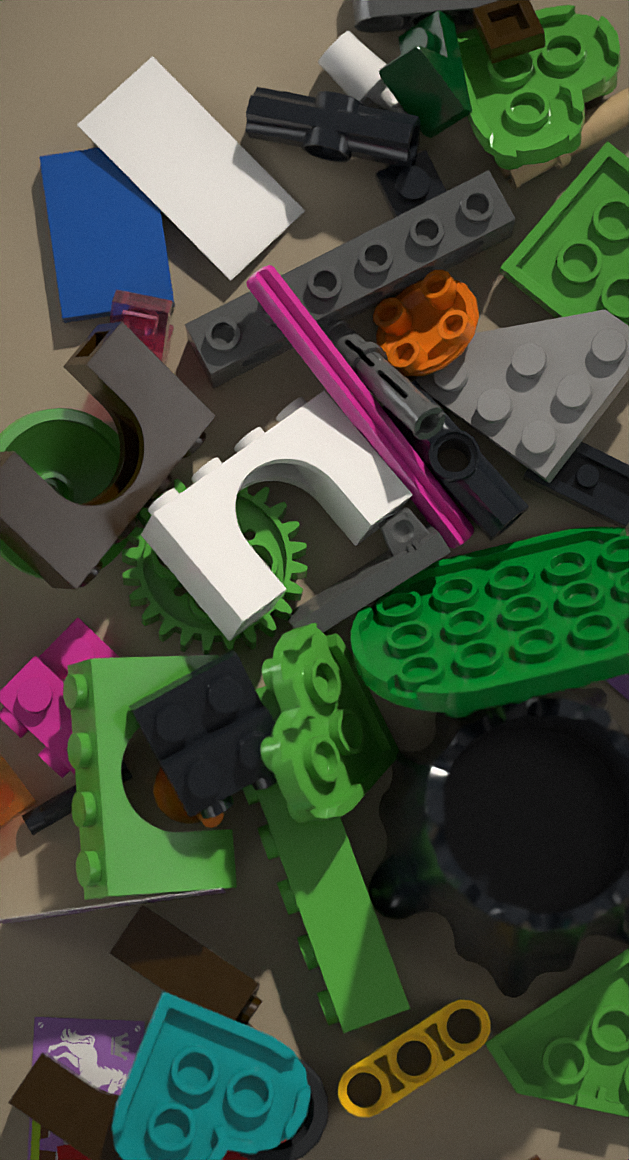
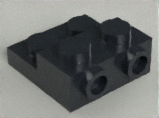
[129,650,277,819]

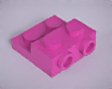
[0,617,120,779]

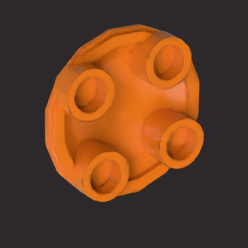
[373,269,479,376]

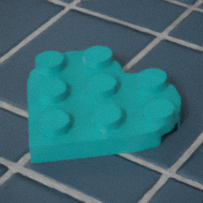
[111,991,311,1160]

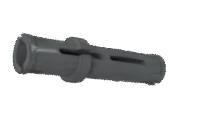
[323,319,445,440]

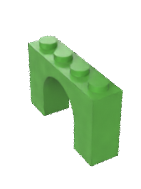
[63,655,237,900]

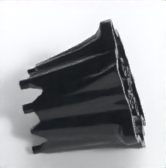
[369,687,629,998]

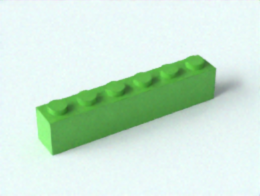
[243,686,410,1033]

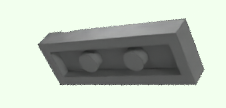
[288,507,451,632]

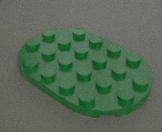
[350,526,629,717]

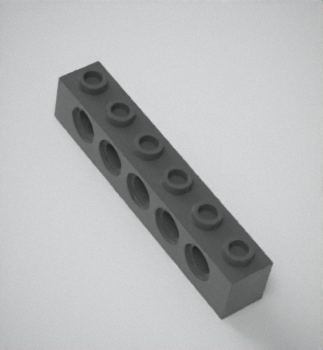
[185,170,516,389]

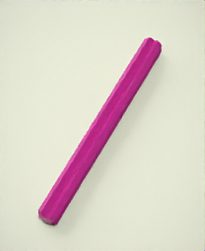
[246,265,474,548]

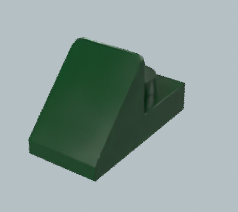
[379,10,472,138]

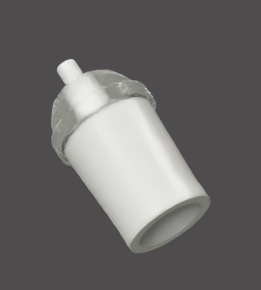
[318,30,407,114]

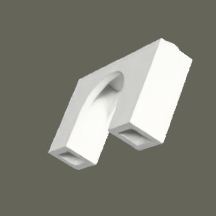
[141,390,413,641]

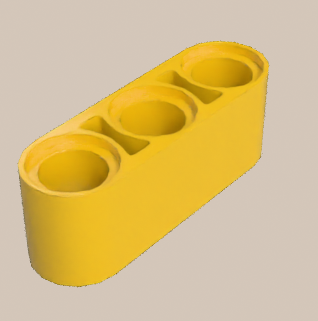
[338,1000,491,1117]

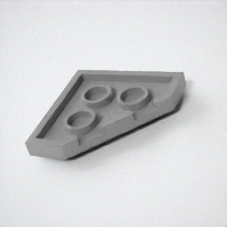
[416,310,629,484]

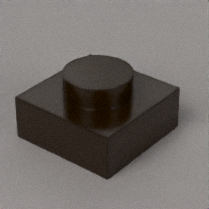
[473,0,546,64]

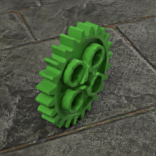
[122,478,308,655]

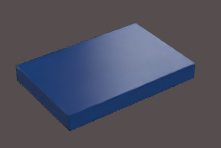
[39,148,175,323]

